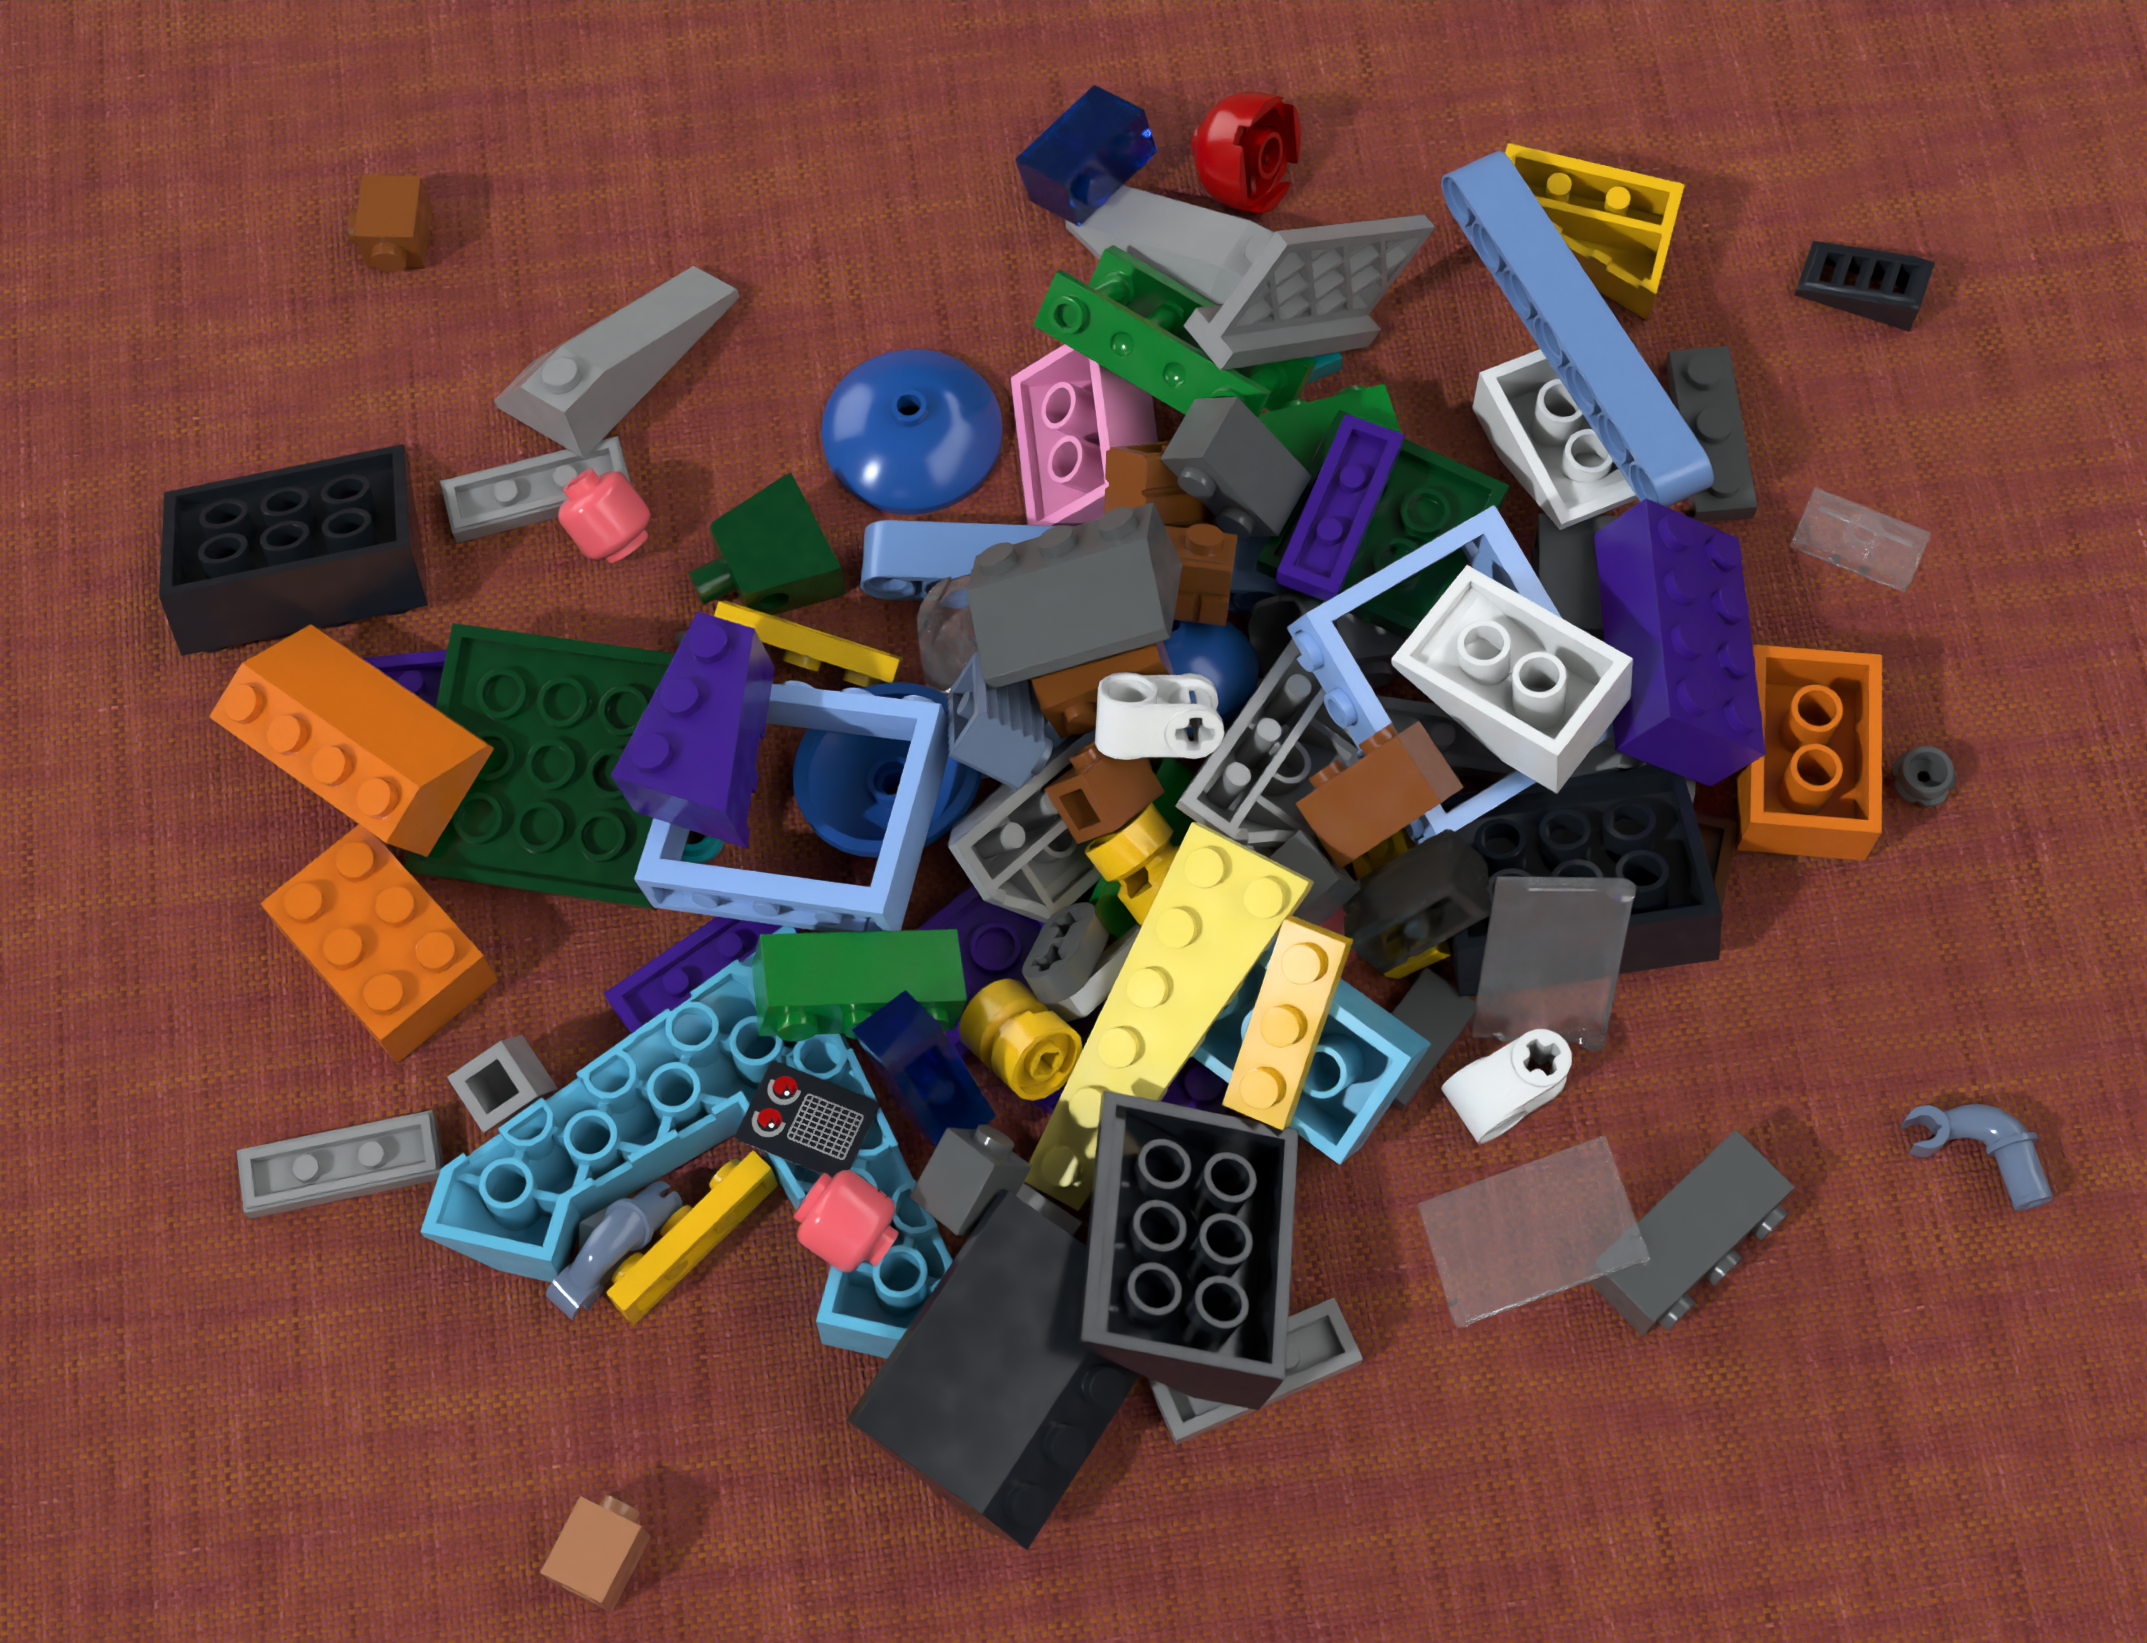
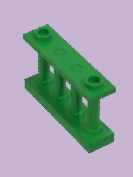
[1033,245,1317,418]

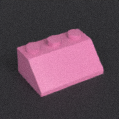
[1011,344,1158,527]

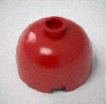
[1191,91,1301,214]

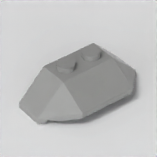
[1175,639,1359,847]
[948,729,1150,923]

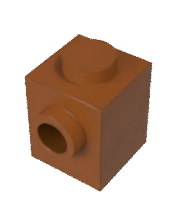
[347,175,432,272]
[1045,741,1165,844]

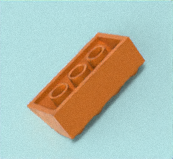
[209,624,494,857]

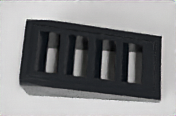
[1794,241,1935,332]

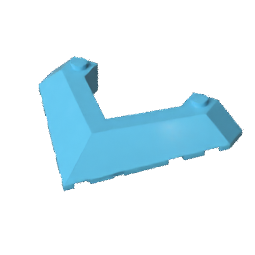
[420,926,953,1359]

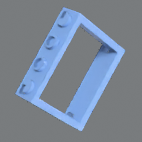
[1287,505,1614,850]
[634,680,950,932]

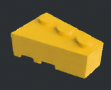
[1505,143,1685,321]

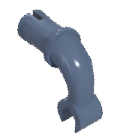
[1900,1103,2054,1212]
[546,1181,682,1321]

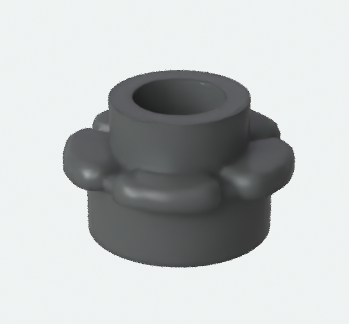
[1892,746,1956,807]

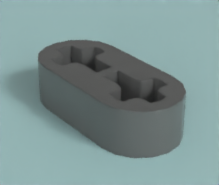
[1022,902,1109,1004]

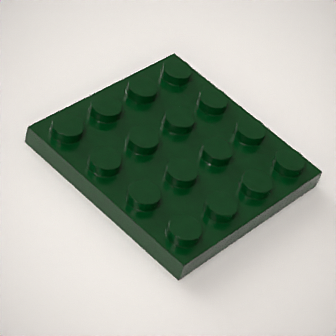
[405,623,675,911]

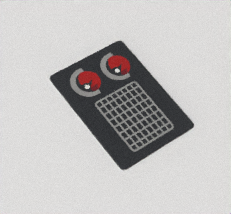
[735,1061,880,1178]

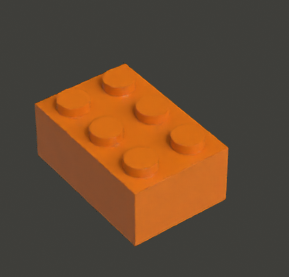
[1736,644,1882,861]
[260,824,498,1064]

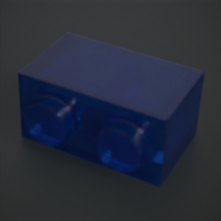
[1015,85,1158,227]
[852,990,997,1149]

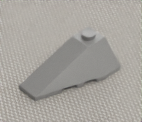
[1065,178,1291,305]
[494,266,740,458]

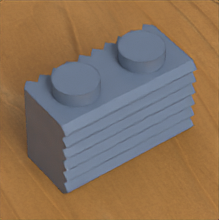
[946,651,1053,790]

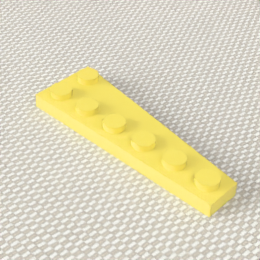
[1024,822,1315,1211]

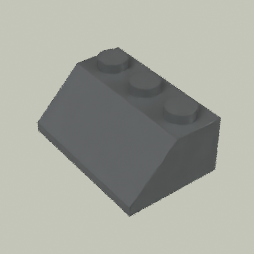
[967,502,1183,690]

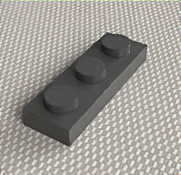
[1665,346,1757,522]

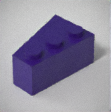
[611,612,775,849]

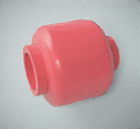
[558,468,650,563]
[793,1170,899,1273]

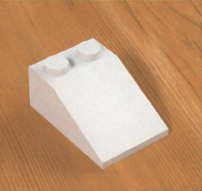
[1472,349,1638,530]
[1392,565,1633,793]

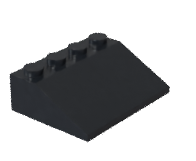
[159,444,428,656]
[1433,765,1722,997]
[1078,1090,1298,1410]
[846,1189,1141,1550]

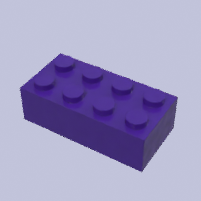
[1594,498,1766,787]

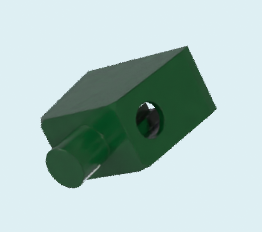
[687,473,846,615]

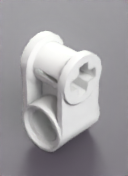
[1095,672,1224,760]
[1441,1029,1572,1144]

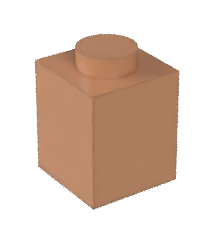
[540,1494,651,1612]

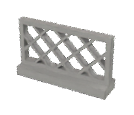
[1184,214,1436,371]

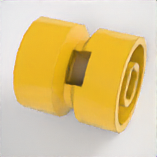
[1084,802,1181,926]
[959,978,1083,1101]

